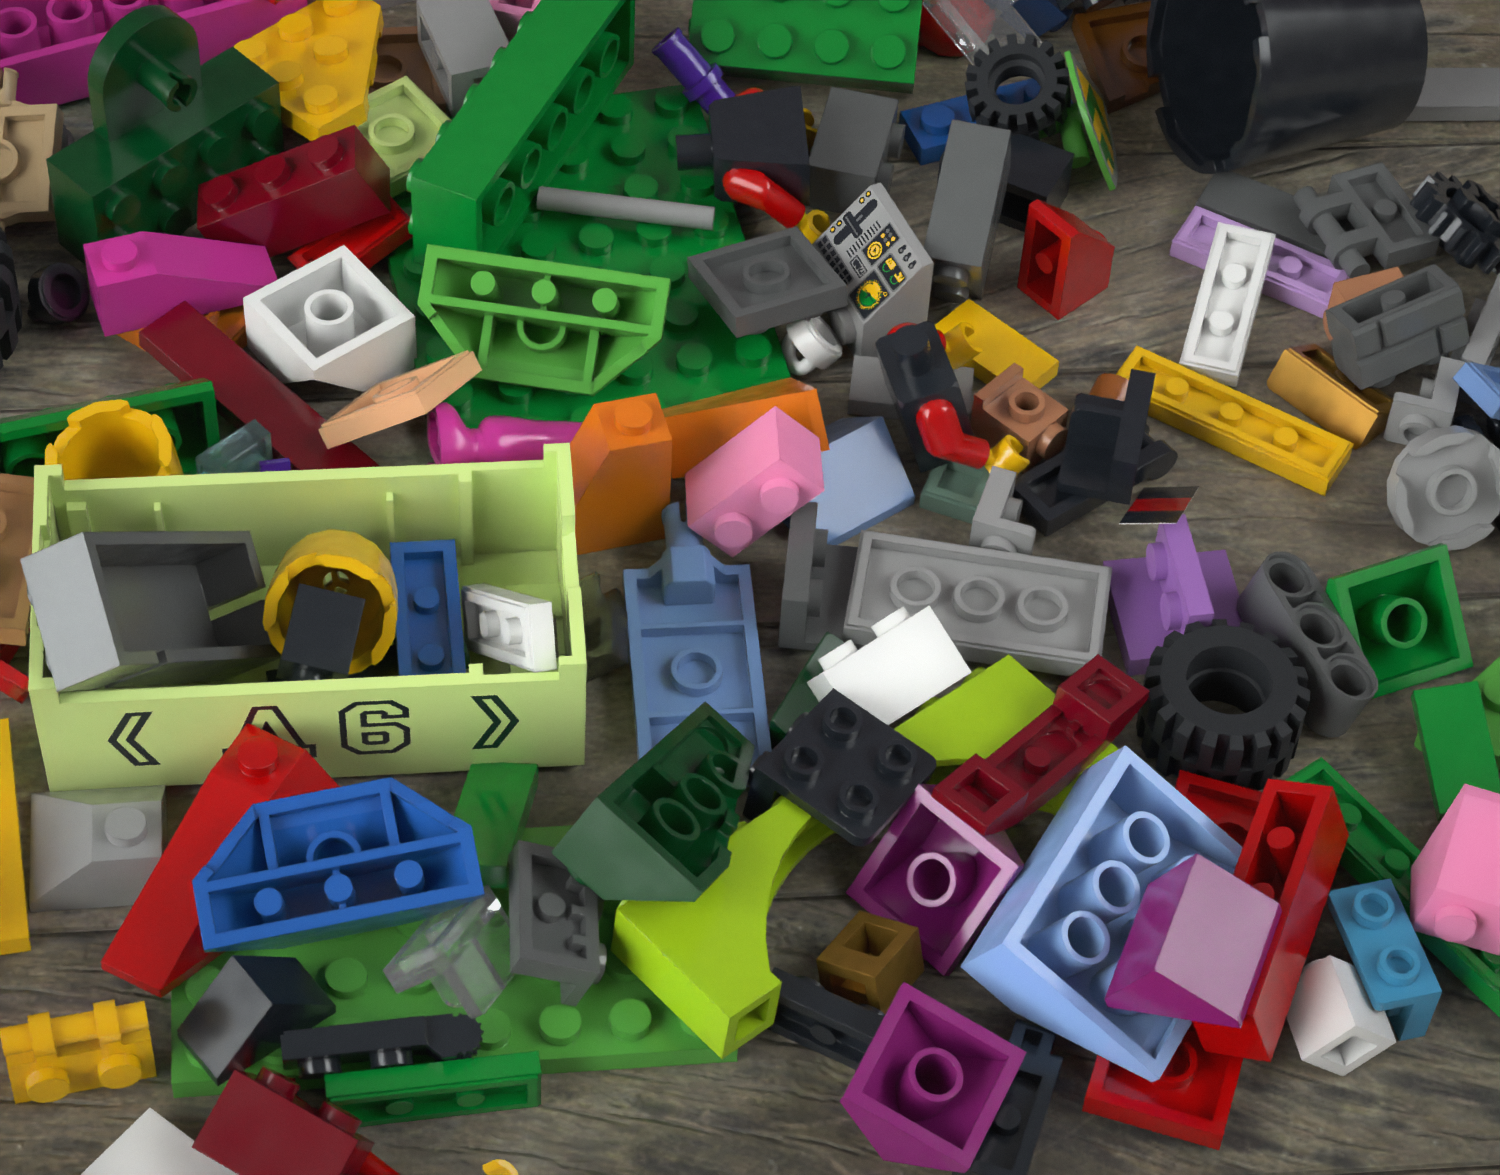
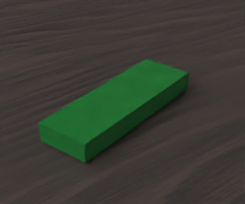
[454,762,538,888]
[324,1050,542,1127]

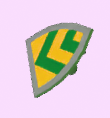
[1039,50,1118,191]

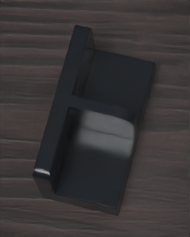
[1057,369,1156,505]

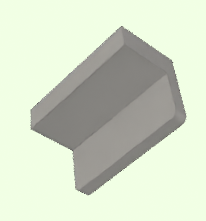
[416,0,509,118]

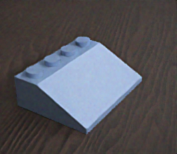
[960,745,1243,1082]

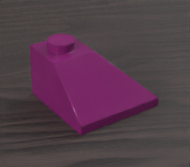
[846,784,1024,976]

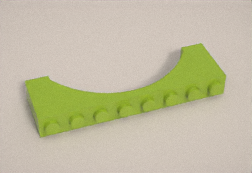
[610,654,1118,1059]

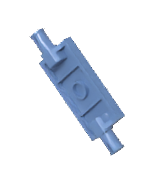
[622,502,772,787]

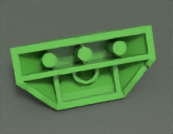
[417,244,671,397]

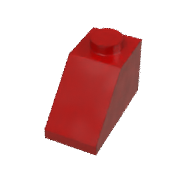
[1017,199,1115,320]

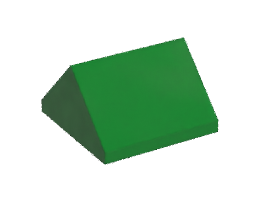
[1325,543,1473,699]

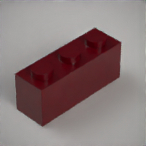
[197,125,391,258]

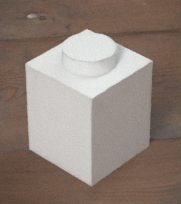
[1286,955,1396,1076]

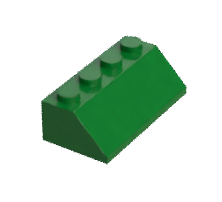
[0,378,223,477]

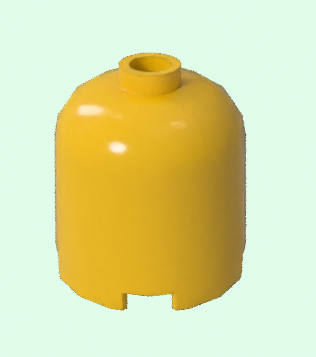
[45,399,184,480]
[262,529,398,675]

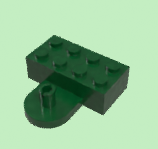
[46,5,284,266]

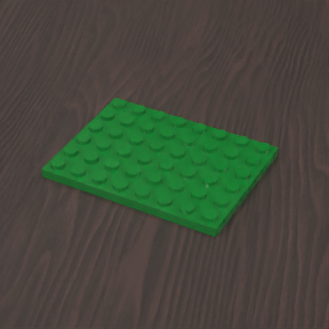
[385,85,791,463]

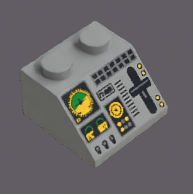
[812,182,934,358]

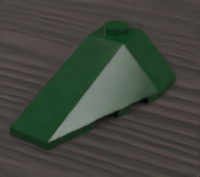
[551,701,755,902]

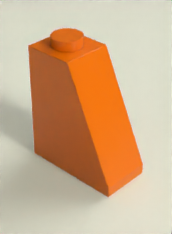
[662,377,830,479]
[570,393,672,555]

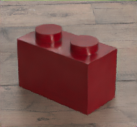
[192,1066,375,1175]

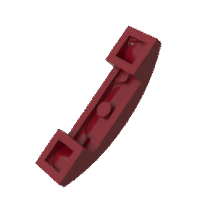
[931,654,1150,836]

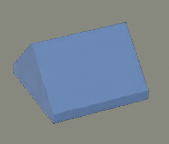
[782,416,915,545]

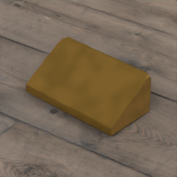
[1267,343,1393,450]

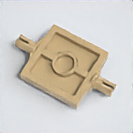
[0,67,64,233]

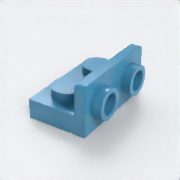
[1327,878,1442,1041]

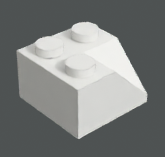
[243,245,417,392]

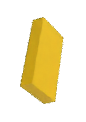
[935,299,1059,389]

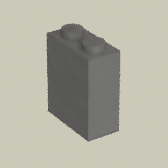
[924,119,1011,303]

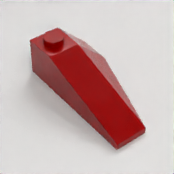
[101,723,340,998]

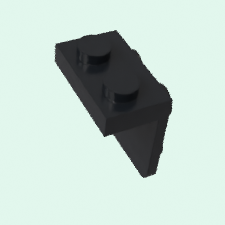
[743,688,936,847]

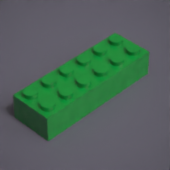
[406,0,635,265]

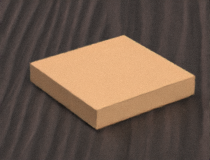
[318,350,482,449]

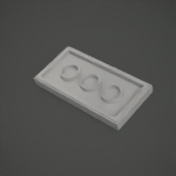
[842,530,1112,676]

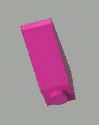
[83,231,278,337]

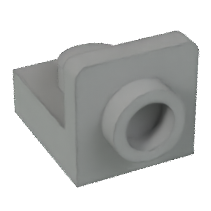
[1384,356,1465,445]
[969,466,1036,555]

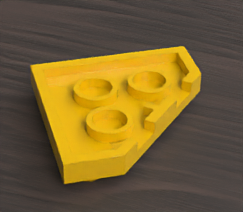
[234,0,384,141]

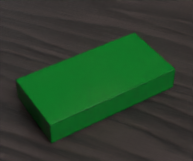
[1411,681,1500,821]

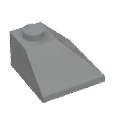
[29,785,168,912]

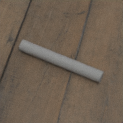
[537,186,715,230]

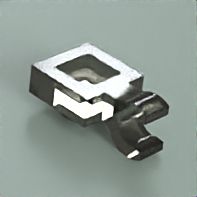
[579,571,628,683]

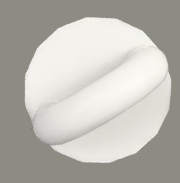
[781,316,842,376]

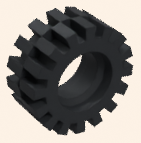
[965,33,1071,141]

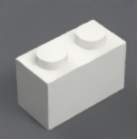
[807,605,971,725]

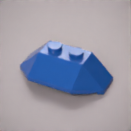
[192,777,485,952]

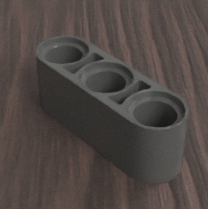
[1237,552,1378,737]

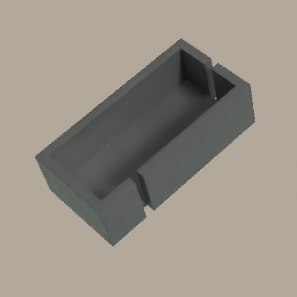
[20,531,281,692]

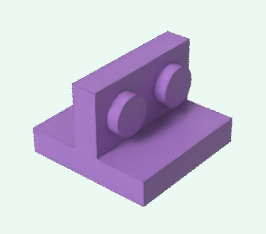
[1102,514,1243,676]

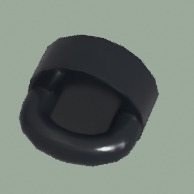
[27,262,90,326]

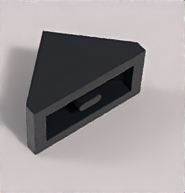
[177,955,336,1086]

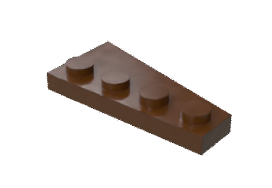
[1071,1,1160,114]

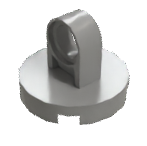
[1387,425,1500,551]

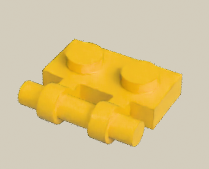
[0,999,157,1104]

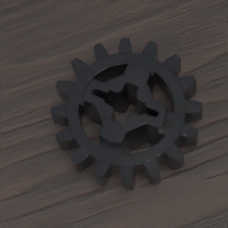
[1410,172,1500,275]

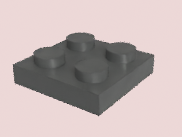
[687,226,848,338]

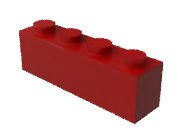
[1192,778,1349,1062]

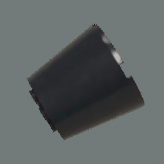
[1146,0,1428,174]

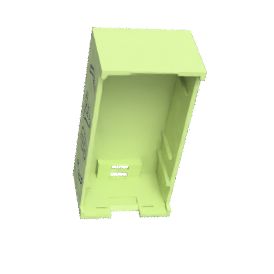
[28,443,587,792]

